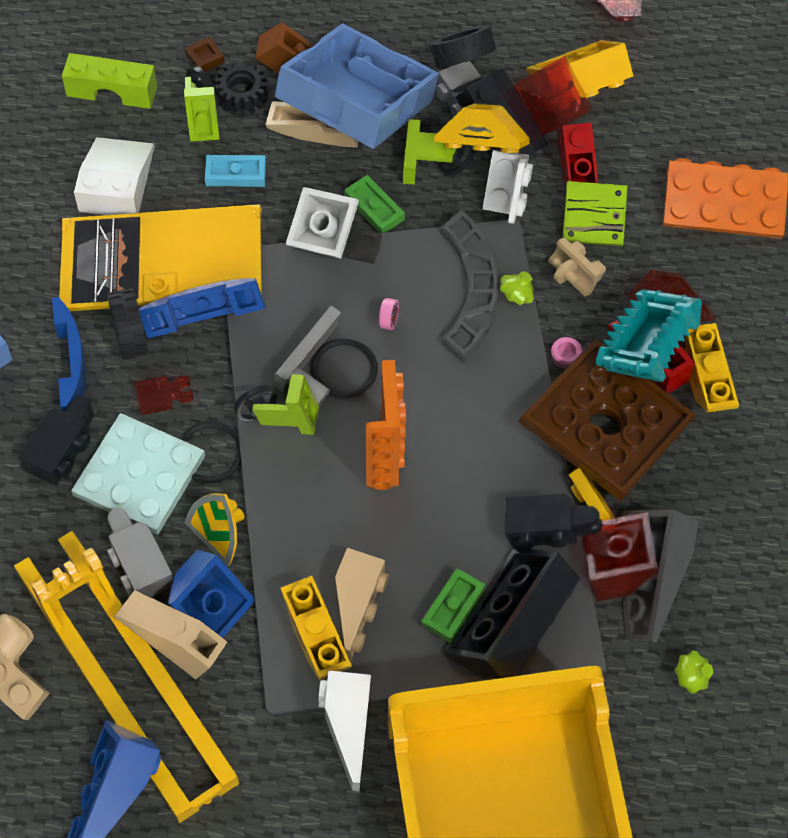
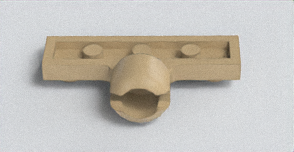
[0,614,50,720]

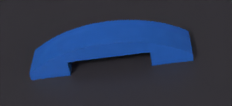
[139,278,266,339]
[52,297,86,411]

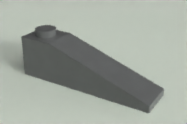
[618,510,699,643]

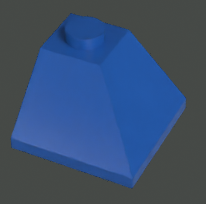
[168,550,255,638]

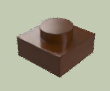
[185,36,225,72]

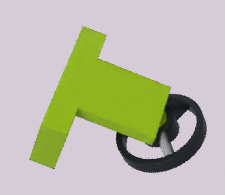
[184,66,220,142]
[403,119,475,185]
[234,374,319,435]

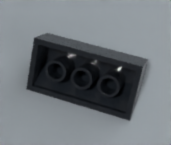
[443,547,581,680]

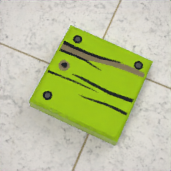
[563,181,628,247]

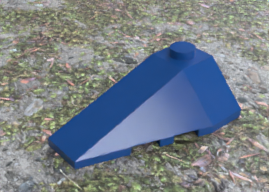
[67,720,161,838]

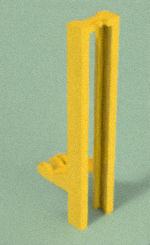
[14,531,239,823]

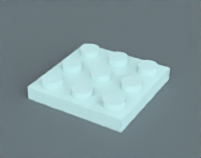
[71,413,205,535]

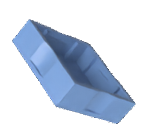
[275,23,439,149]

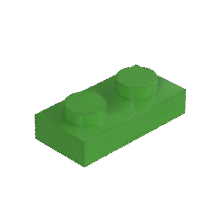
[344,175,405,233]
[421,568,486,643]

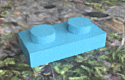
[205,155,266,187]

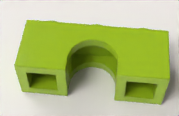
[62,53,158,109]

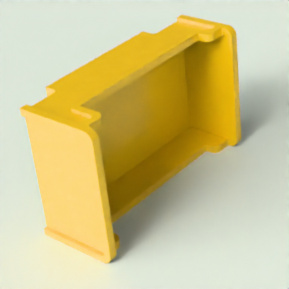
[388,666,633,838]

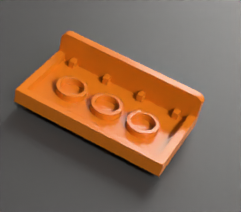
[662,158,788,239]
[365,360,406,490]

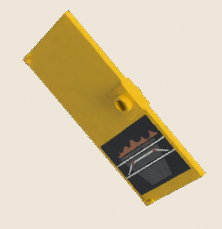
[59,204,262,311]

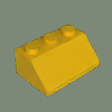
[526,40,633,108]

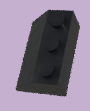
[455,69,549,158]

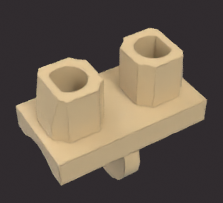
[548,237,606,297]

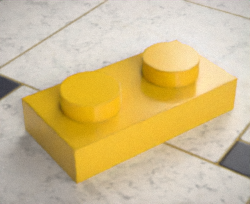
[569,468,620,534]

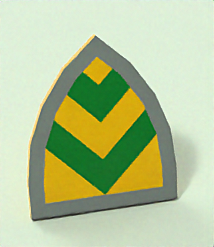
[185,493,244,566]

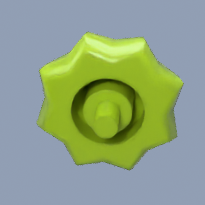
[500,271,534,305]
[674,650,714,694]

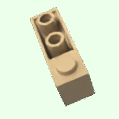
[335,548,389,662]
[115,590,227,679]

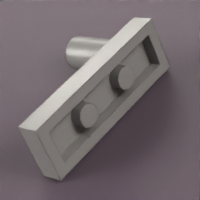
[273,306,341,405]

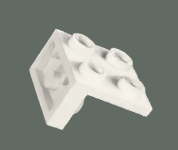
[483,149,533,224]

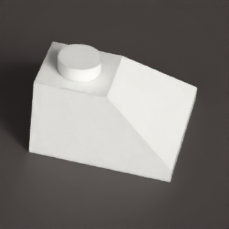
[285,187,359,259]

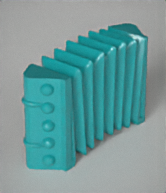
[596,289,702,382]

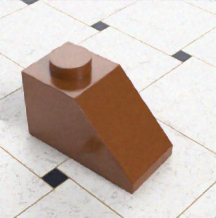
[255,22,315,72]

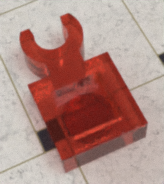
[135,376,194,415]

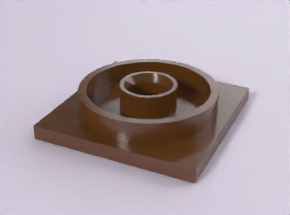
[519,339,696,501]

